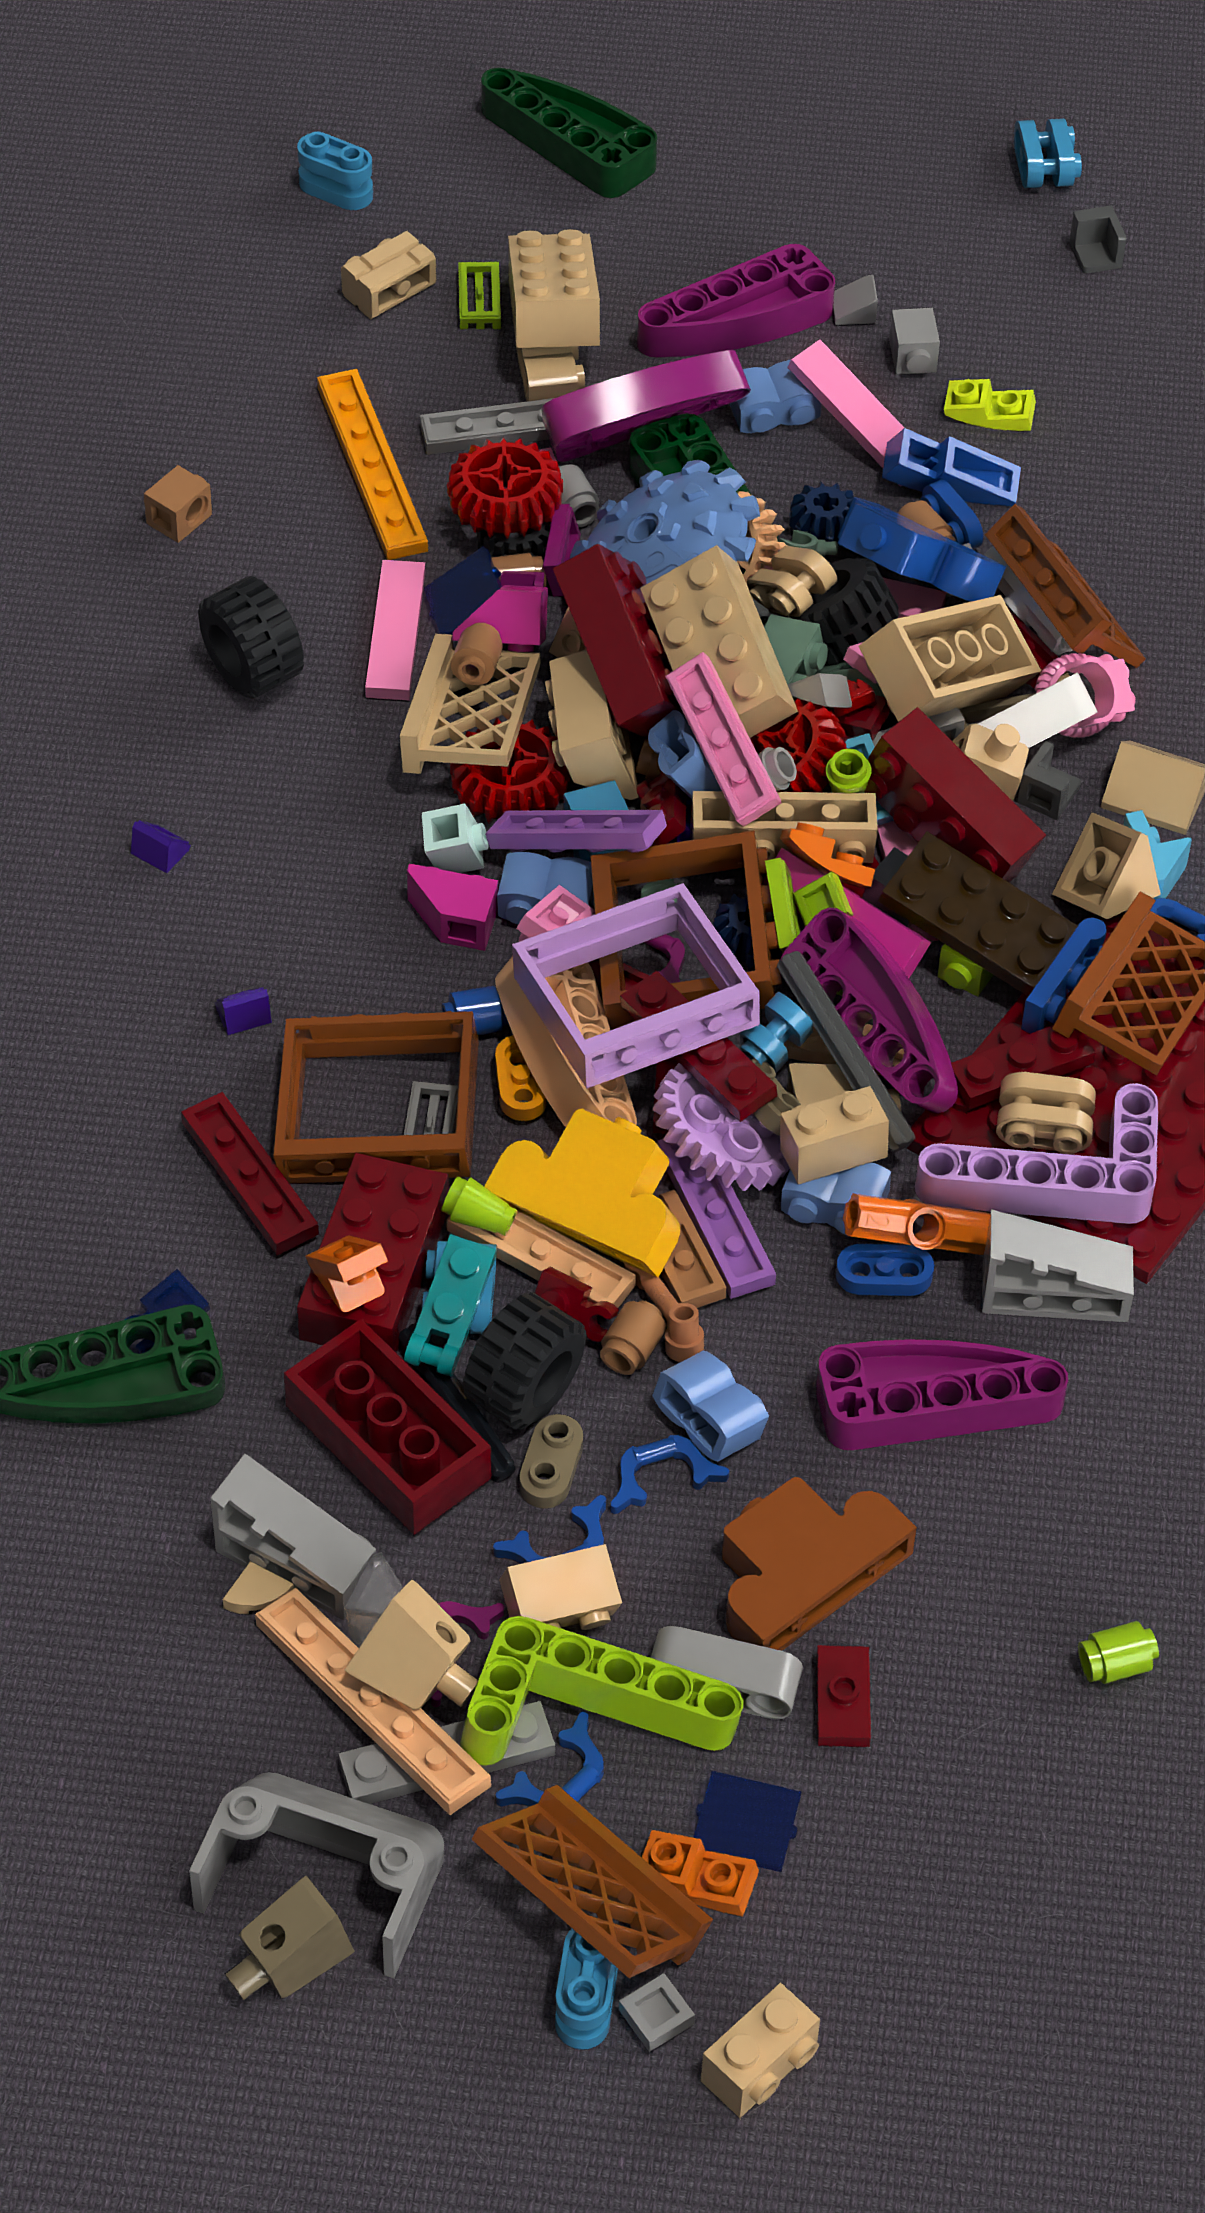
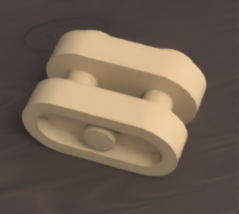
[747,546,837,617]
[996,1072,1096,1154]

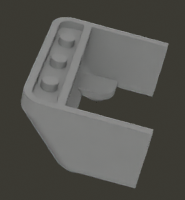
[189,1772,444,1978]

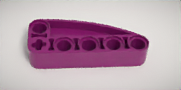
[637,244,835,357]
[541,350,751,462]
[780,908,958,1113]
[816,1339,1068,1450]

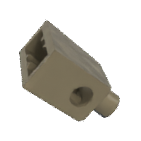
[224,1876,355,2000]

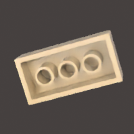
[508,229,600,348]
[640,545,798,738]
[858,595,1041,722]

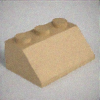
[545,650,639,800]

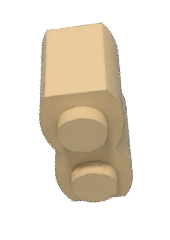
[516,346,585,401]

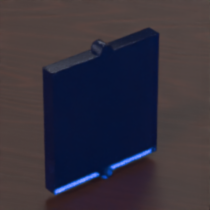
[424,546,502,635]
[694,1771,802,1872]

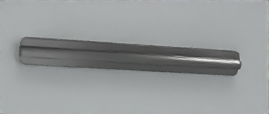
[777,951,915,1152]

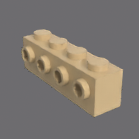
[690,791,878,863]

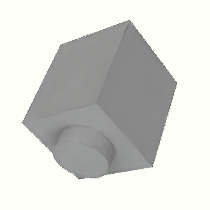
[889,308,940,375]

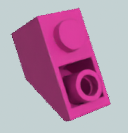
[452,585,548,652]
[407,864,498,951]

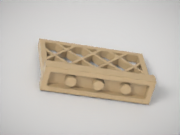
[400,634,541,774]

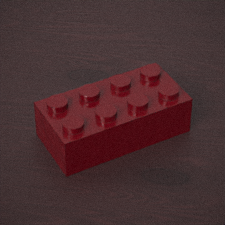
[553,543,685,739]
[864,707,1046,883]
[297,1153,449,1353]
[284,1319,491,1535]

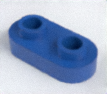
[920,480,983,549]
[836,1244,934,1296]

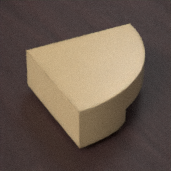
[223,1561,294,1614]

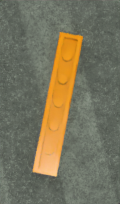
[317,369,428,560]

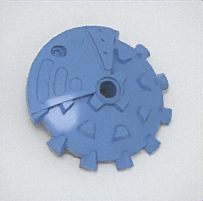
[570,460,760,587]

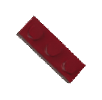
[951,1025,1095,1109]

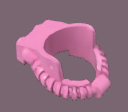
[1035,653,1135,738]

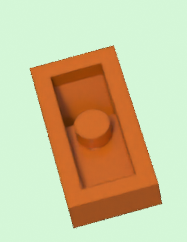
[305,1235,388,1312]

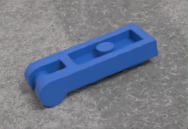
[1021,918,1107,1034]

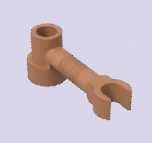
[624,1263,704,1362]

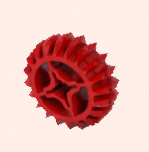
[447,436,563,539]
[750,698,848,793]
[450,717,571,824]

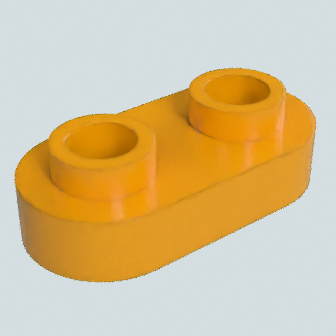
[495,1035,547,1121]

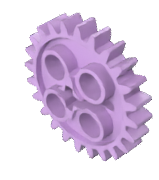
[653,1063,790,1191]

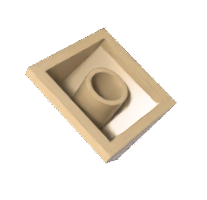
[1101,741,1205,835]
[1052,813,1161,919]

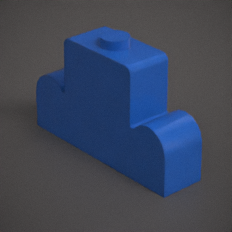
[837,497,1006,602]

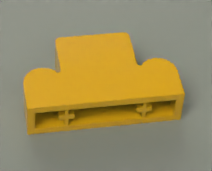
[484,1109,680,1278]

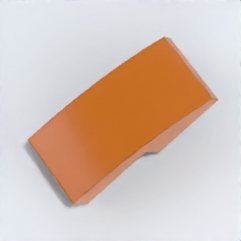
[780,822,875,888]
[642,1830,759,1917]

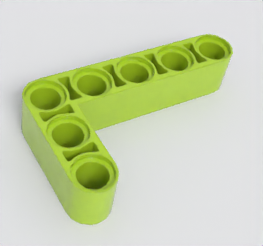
[460,1616,744,1766]

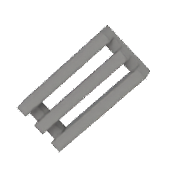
[404,1081,458,1135]

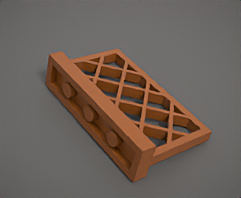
[985,504,1146,668]
[1052,891,1205,1075]
[471,1785,713,1978]

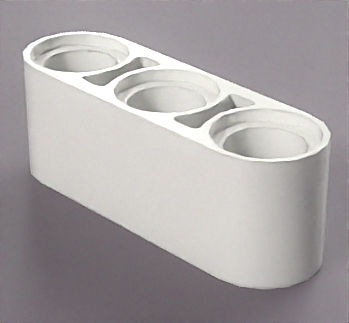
[978,672,1098,748]

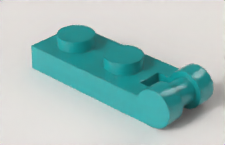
[404,1234,497,1377]

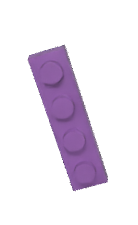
[485,810,667,853]
[657,1139,776,1299]

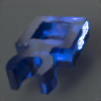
[125,1269,210,1354]

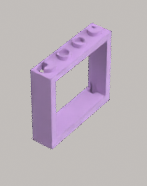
[512,883,760,1089]

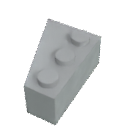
[982,1209,1134,1322]
[211,1453,377,1620]

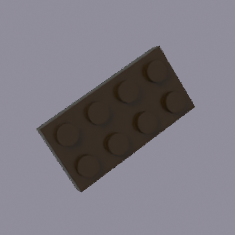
[878,831,1078,996]

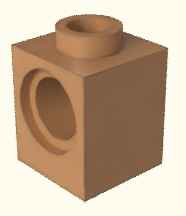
[144,465,212,543]

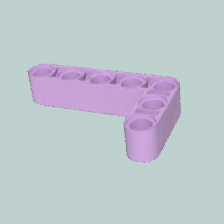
[915,1083,1158,1224]

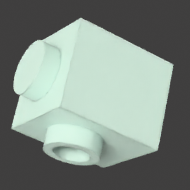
[422,804,489,873]

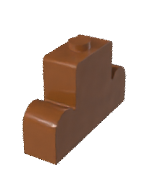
[722,1477,917,1651]

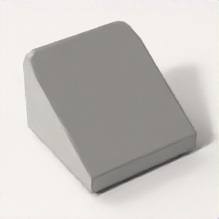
[833,275,878,325]
[788,673,852,708]

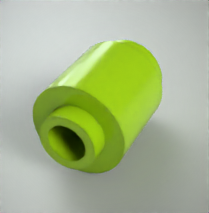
[1078,1621,1159,1684]

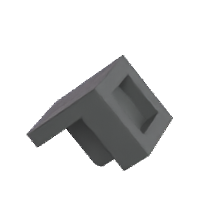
[1069,205,1126,273]
[1018,741,1081,820]

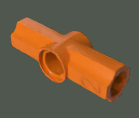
[843,1193,990,1255]

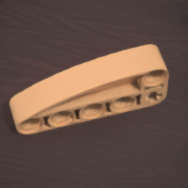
[495,956,637,1127]

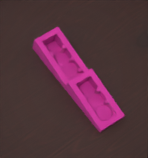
[763,848,931,978]

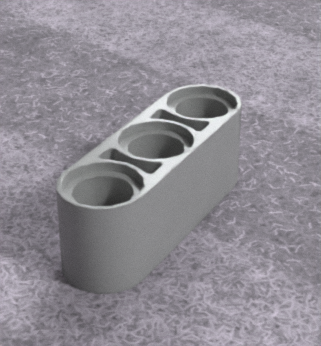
[650,1626,803,1719]

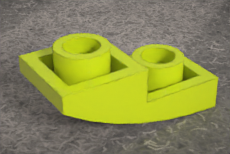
[944,379,1036,431]

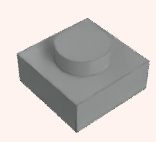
[619,1973,695,2052]

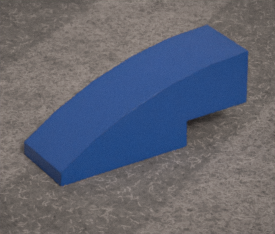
[882,428,1021,506]

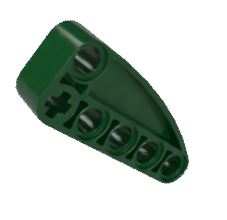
[481,68,657,198]
[629,413,779,574]
[0,1305,225,1423]

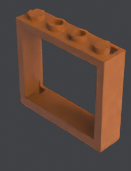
[591,830,783,1030]
[273,1011,479,1183]

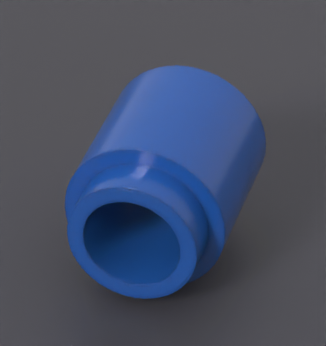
[442,986,509,1035]

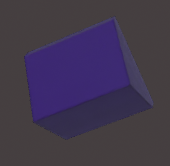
[131,820,191,873]
[214,987,272,1035]

